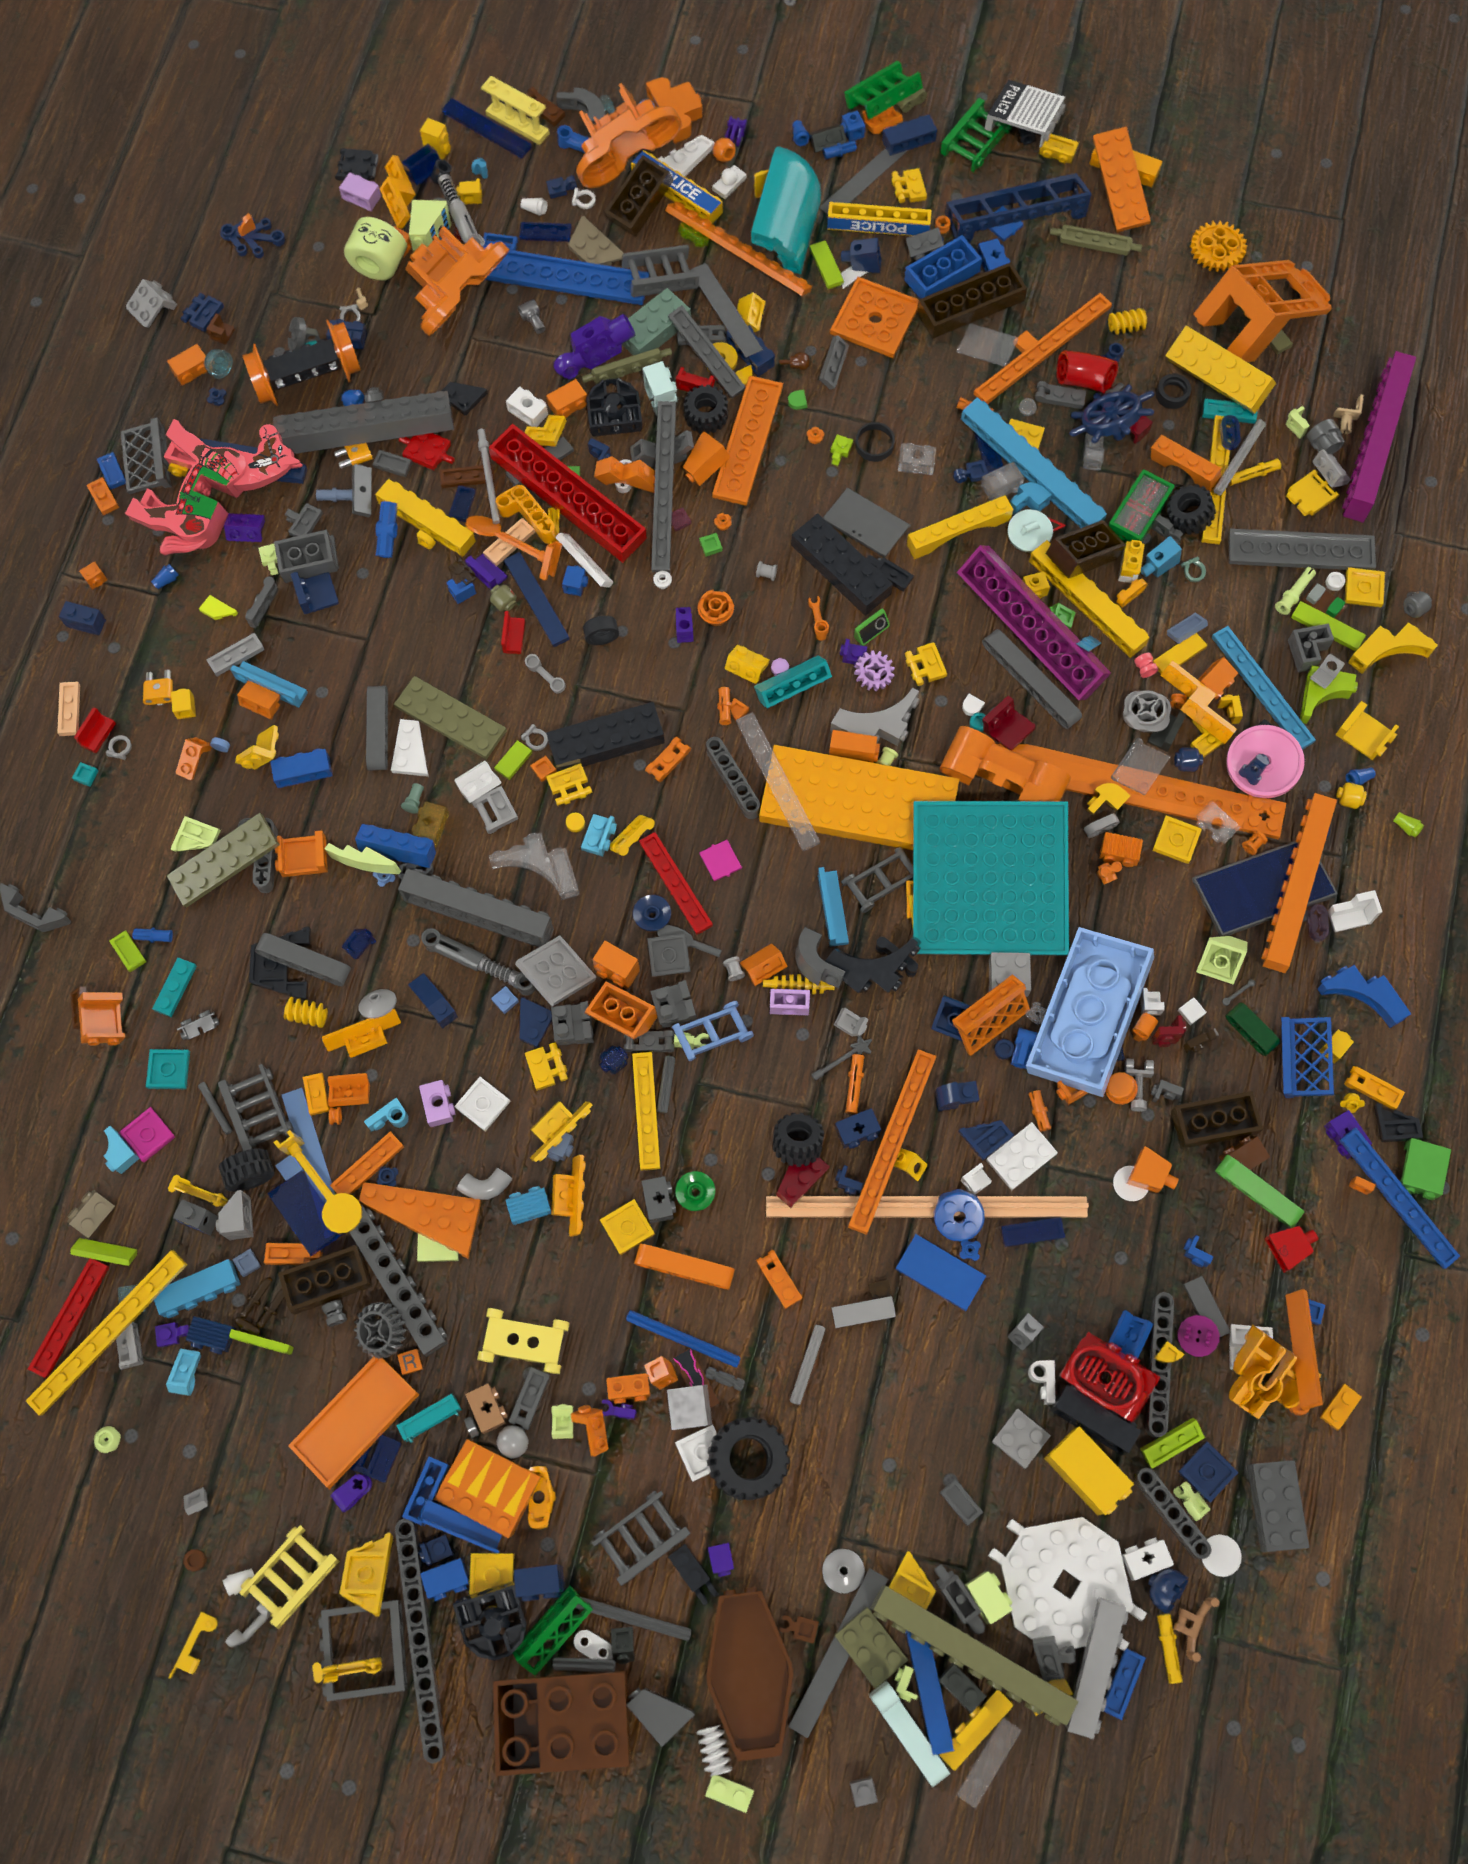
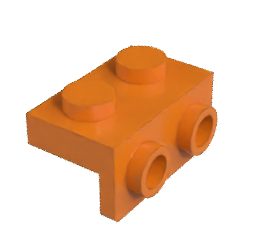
[862,106,903,134]
[328,1073,370,1107]
[607,1373,651,1404]

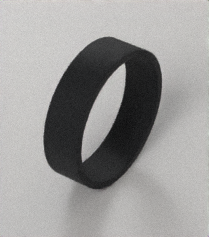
[855,422,895,462]

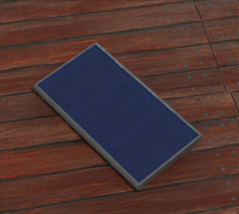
[1192,841,1338,937]

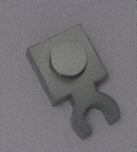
[1152,515,1183,543]

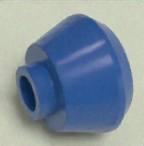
[342,390,364,406]

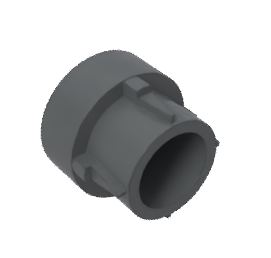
[1307,419,1345,454]

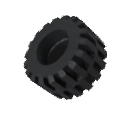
[684,385,728,434]
[1167,484,1216,535]
[773,1113,824,1167]
[218,1149,275,1192]

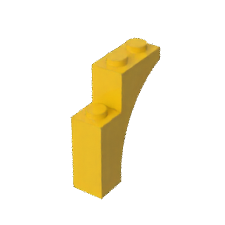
[1348,622,1438,674]

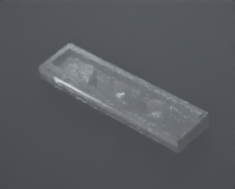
[956,1718,1021,1809]

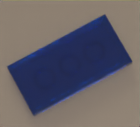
[267,1171,345,1256]

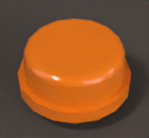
[1105,1072,1138,1105]

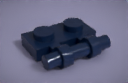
[180,293,224,332]

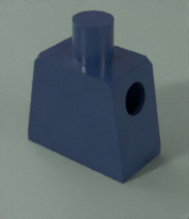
[841,238,882,273]

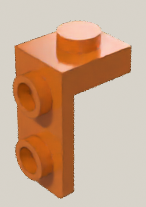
[571,1405,608,1457]

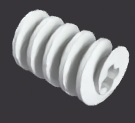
[697,1725,732,1776]

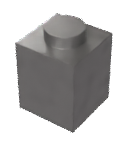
[850,1776,878,1807]

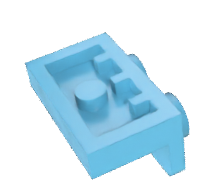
[581,814,617,856]

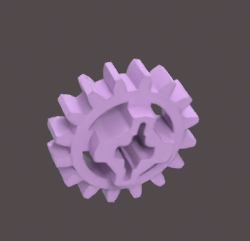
[854,650,895,691]

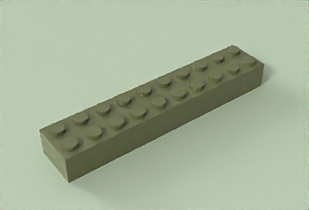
[870,1585,1079,1726]

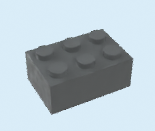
[274,530,338,583]

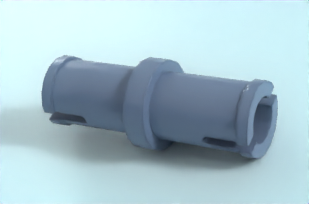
[316,488,352,502]

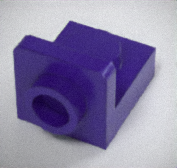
[840,639,867,666]

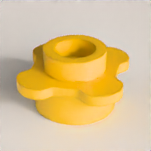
[1340,1093,1365,1113]

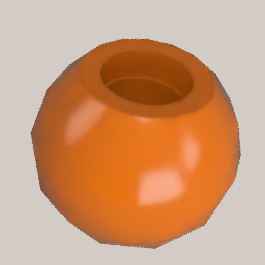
[713,138,736,162]

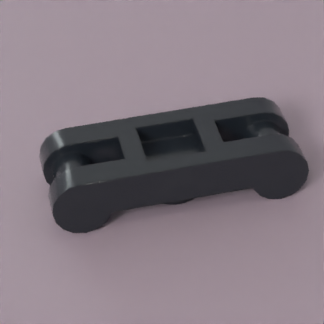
[875,937,918,977]

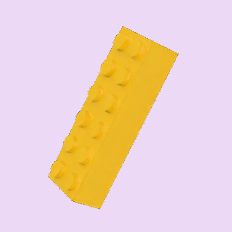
[1165,326,1276,414]

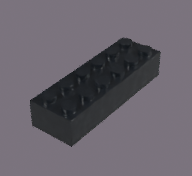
[791,513,893,616]
[546,702,665,772]

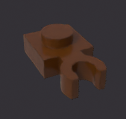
[779,1616,819,1644]

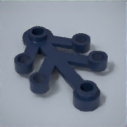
[220,216,285,258]

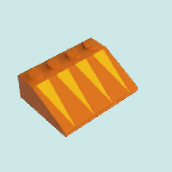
[434,1439,541,1538]

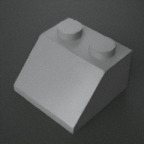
[216,1190,253,1240]

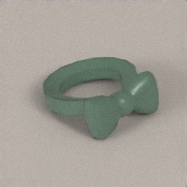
[1181,557,1206,582]

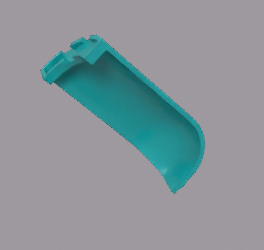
[751,146,821,274]

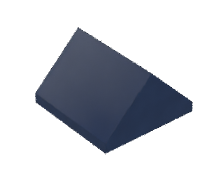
[931,995,971,1041]

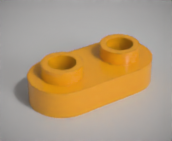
[1116,578,1148,608]

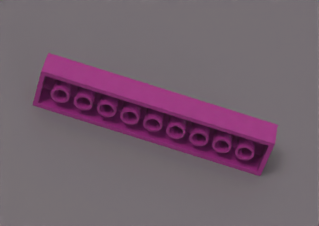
[1342,351,1416,523]
[957,545,1111,700]

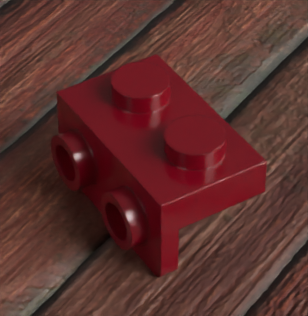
[1152,1015,1186,1047]

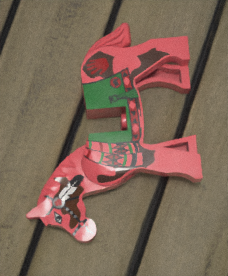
[125,419,303,555]

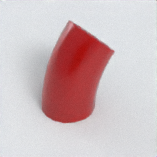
[1056,350,1118,393]

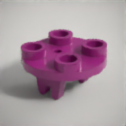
[1178,1315,1220,1357]

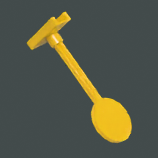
[274,1130,362,1234]

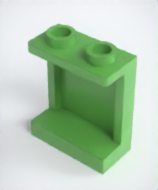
[1400,1138,1451,1200]

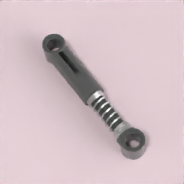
[421,928,536,996]

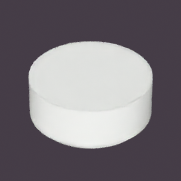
[1325,572,1345,591]

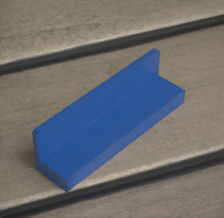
[417,1499,502,1554]

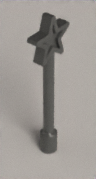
[811,1036,872,1081]

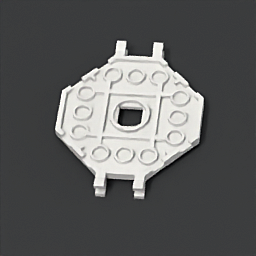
[988,1517,1147,1651]

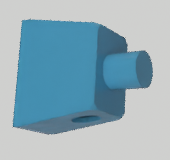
[1140,536,1182,577]

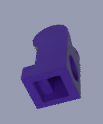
[676,607,694,643]

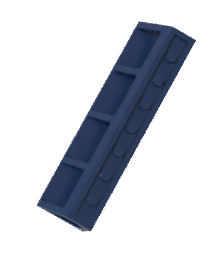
[945,173,1091,243]

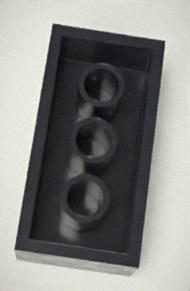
[1049,1385,1141,1456]

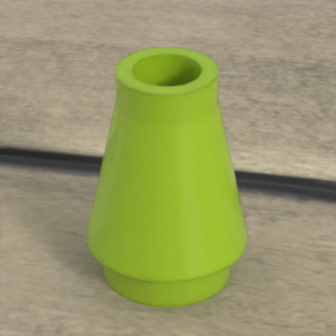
[1393,812,1424,838]

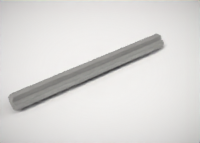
[1213,419,1266,495]

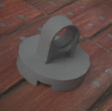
[288,317,320,351]

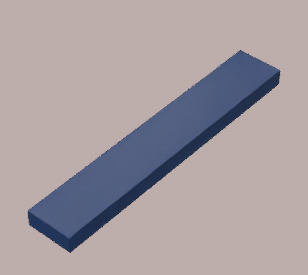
[905,1630,954,1755]

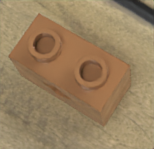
[465,1384,508,1434]

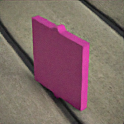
[699,840,742,881]

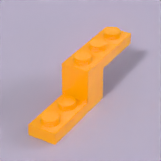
[380,155,416,229]
[1160,660,1237,744]

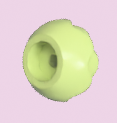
[94,1426,121,1453]

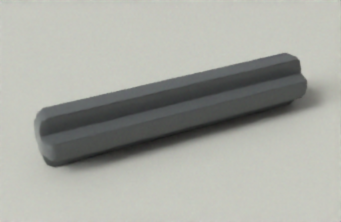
[657,1056,675,1113]
[553,1658,616,1672]

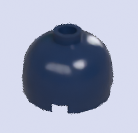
[1148,1569,1188,1614]

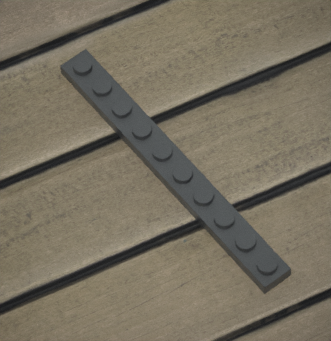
[651,401,676,572]

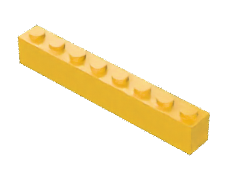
[1029,540,1149,658]

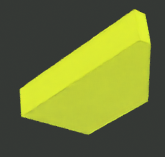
[199,595,238,620]

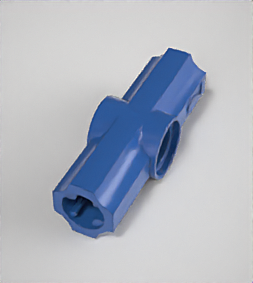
[376,501,398,558]

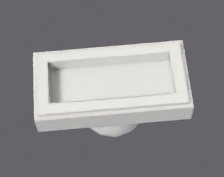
[712,165,747,199]

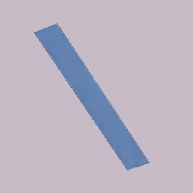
[282,1088,342,1239]

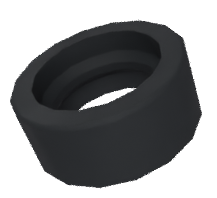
[1156,373,1192,409]
[583,616,619,645]

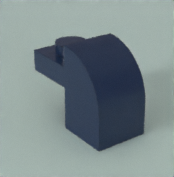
[935,1081,979,1111]

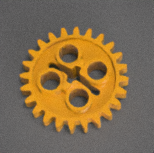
[1190,221,1247,272]

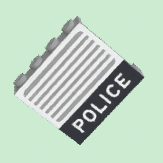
[984,80,1066,147]

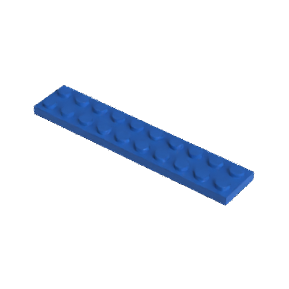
[483,246,650,305]

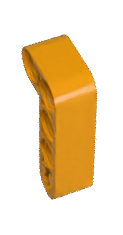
[496,485,557,544]

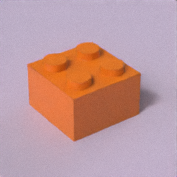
[592,941,640,990]

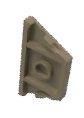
[568,216,624,266]

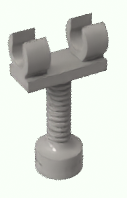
[1124,1058,1154,1112]

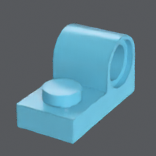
[364,1098,409,1132]
[166,1349,201,1396]

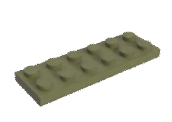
[394,676,507,760]
[167,813,280,908]

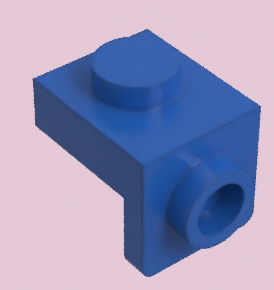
[1183,1235,1213,1267]

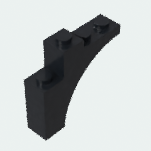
[825,937,922,993]

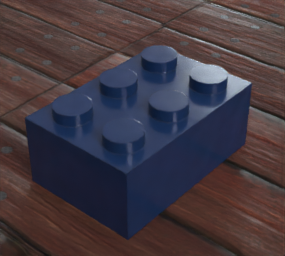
[514,1565,565,1601]

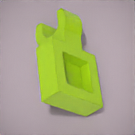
[831,435,853,466]

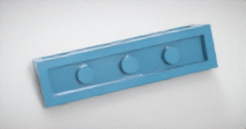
[230,661,308,708]
[818,867,849,947]

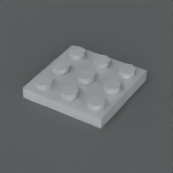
[515,936,596,1007]

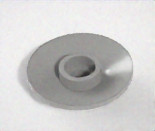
[359,989,397,1019]
[822,1549,865,1593]

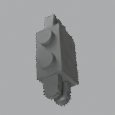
[934,1564,985,1634]

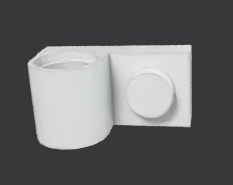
[1028,1360,1055,1405]

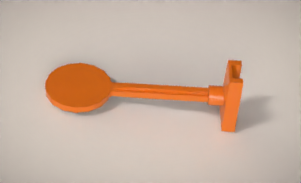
[466,516,562,581]

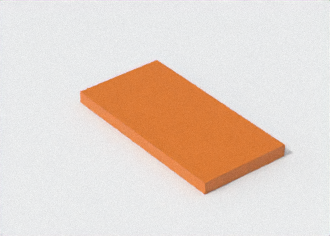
[288,1356,419,1489]

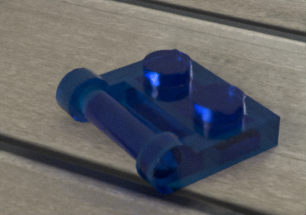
[351,1435,402,1483]

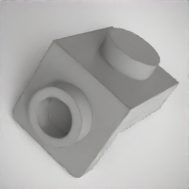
[834,1008,868,1037]

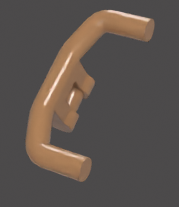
[1173,1597,1219,1662]

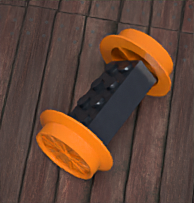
[242,320,361,406]

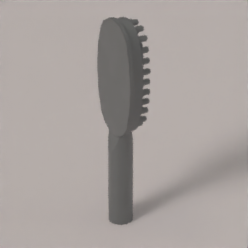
[657,925,722,957]

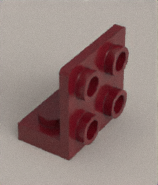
[982,695,1036,751]

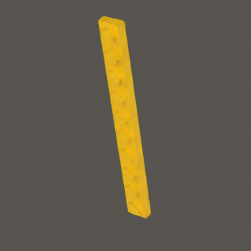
[26,1250,187,1416]

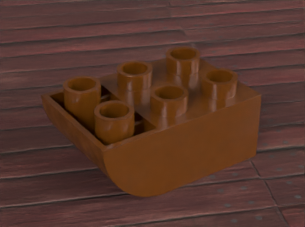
[493,1670,632,1776]

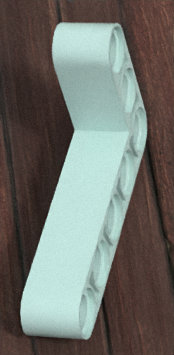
[868,1681,950,1787]

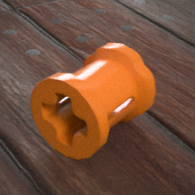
[1242,830,1268,855]

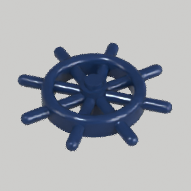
[1070,384,1154,444]

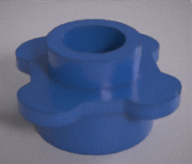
[959,1240,981,1261]

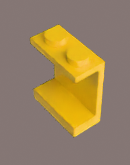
[1336,701,1399,761]

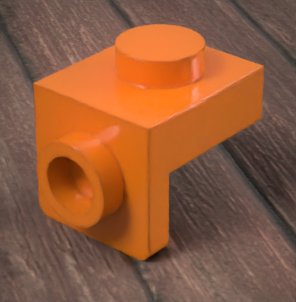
[1056,1080,1088,1105]

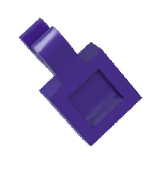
[155,1322,190,1348]
[602,1400,637,1420]

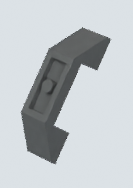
[0,883,71,932]

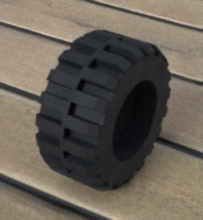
[707,1417,790,1501]

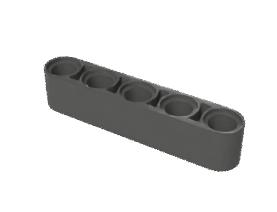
[366,685,388,771]
[706,737,760,819]
[255,933,351,987]
[1134,1468,1212,1559]

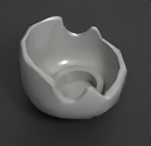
[497,1425,528,1459]

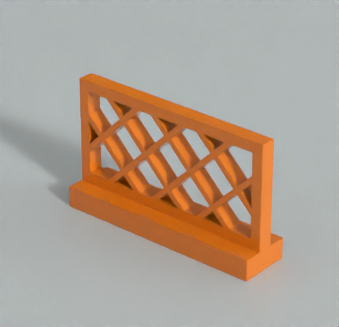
[952,974,1030,1056]

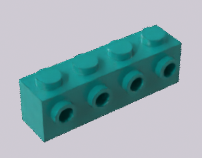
[754,655,832,708]

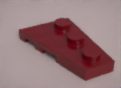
[776,1157,830,1208]

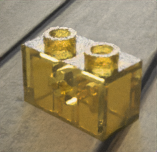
[412,801,449,847]

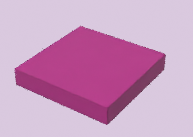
[119,1107,175,1162]

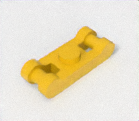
[610,815,655,856]

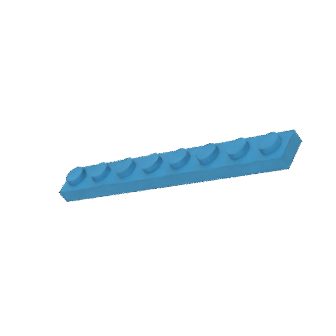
[1212,626,1316,750]

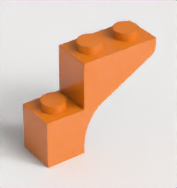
[594,456,655,493]

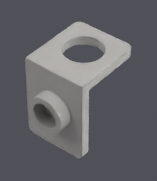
[1310,654,1345,689]

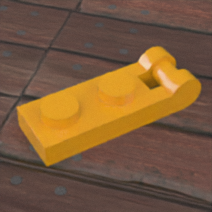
[1344,1066,1405,1110]

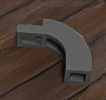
[557,87,605,125]
[630,430,694,467]
[795,927,845,988]

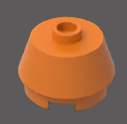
[698,590,734,626]

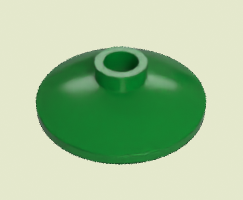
[675,1171,715,1211]

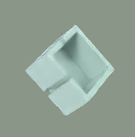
[643,361,677,416]

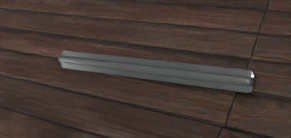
[575,1596,692,1641]

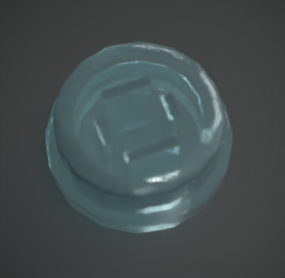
[204,349,233,378]

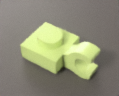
[259,544,278,576]
[674,1032,709,1049]
[1173,1481,1211,1521]

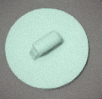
[1008,509,1053,553]

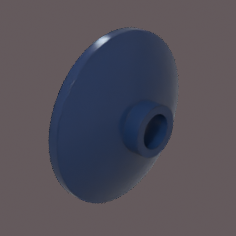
[633,895,671,931]

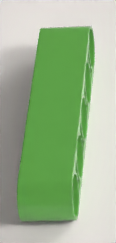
[1215,1155,1304,1228]

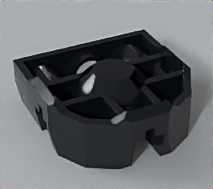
[586,378,643,437]
[453,1580,528,1661]

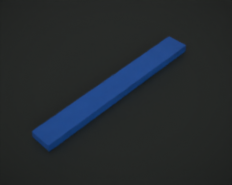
[1339,1128,1460,1269]

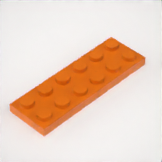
[1093,126,1151,232]

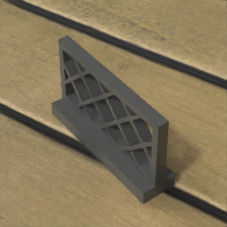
[121,417,172,494]

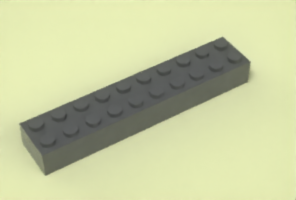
[273,391,454,454]

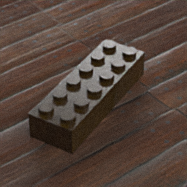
[917,262,1027,339]

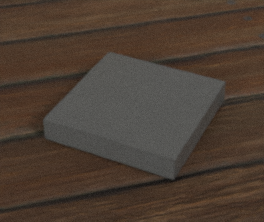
[647,934,691,977]

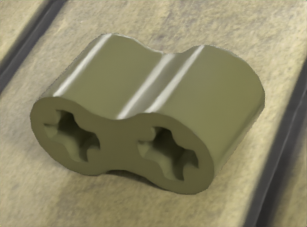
[896,88,927,113]

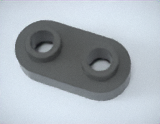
[364,387,384,402]

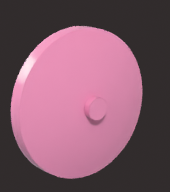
[1226,725,1304,798]

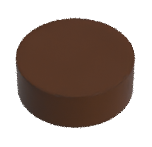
[184,1549,207,1571]

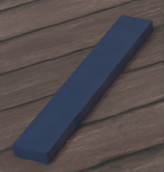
[504,552,570,648]

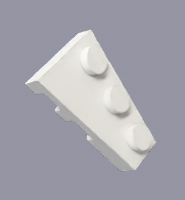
[658,135,715,177]
[391,719,429,777]

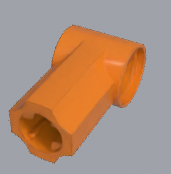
[1131,1013,1158,1042]

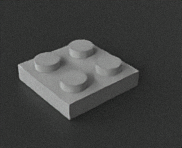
[992,1409,1051,1469]

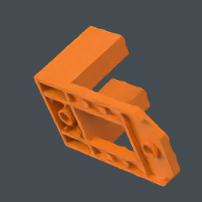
[1193,260,1332,362]

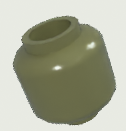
[490,585,517,612]

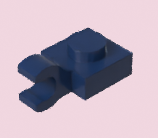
[546,175,577,199]

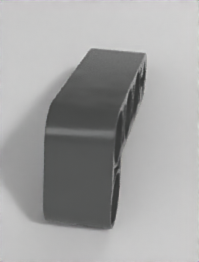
[238,818,278,893]

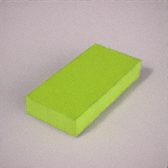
[494,740,532,780]
[109,930,147,972]

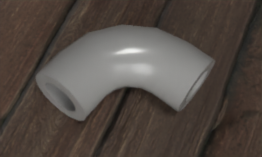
[457,1168,512,1200]

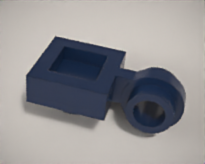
[953,460,989,483]

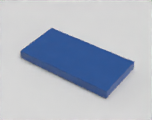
[895,1234,986,1311]

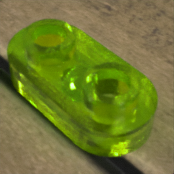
[678,222,710,247]

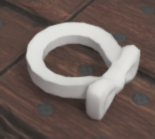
[572,188,595,209]

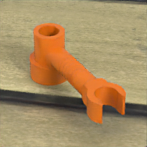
[809,596,829,641]

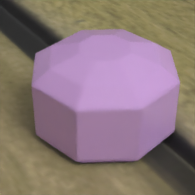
[771,658,789,676]

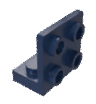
[290,572,339,615]

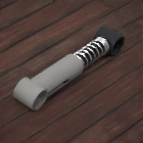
[430,159,485,247]

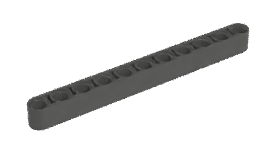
[395,1519,446,1763]

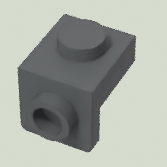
[1008,1313,1044,1350]

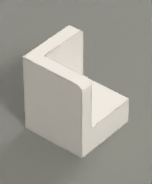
[1140,988,1164,1015]
[961,1163,991,1195]

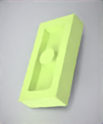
[705,1775,754,1813]

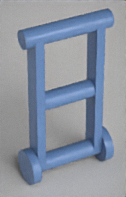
[672,1001,754,1061]

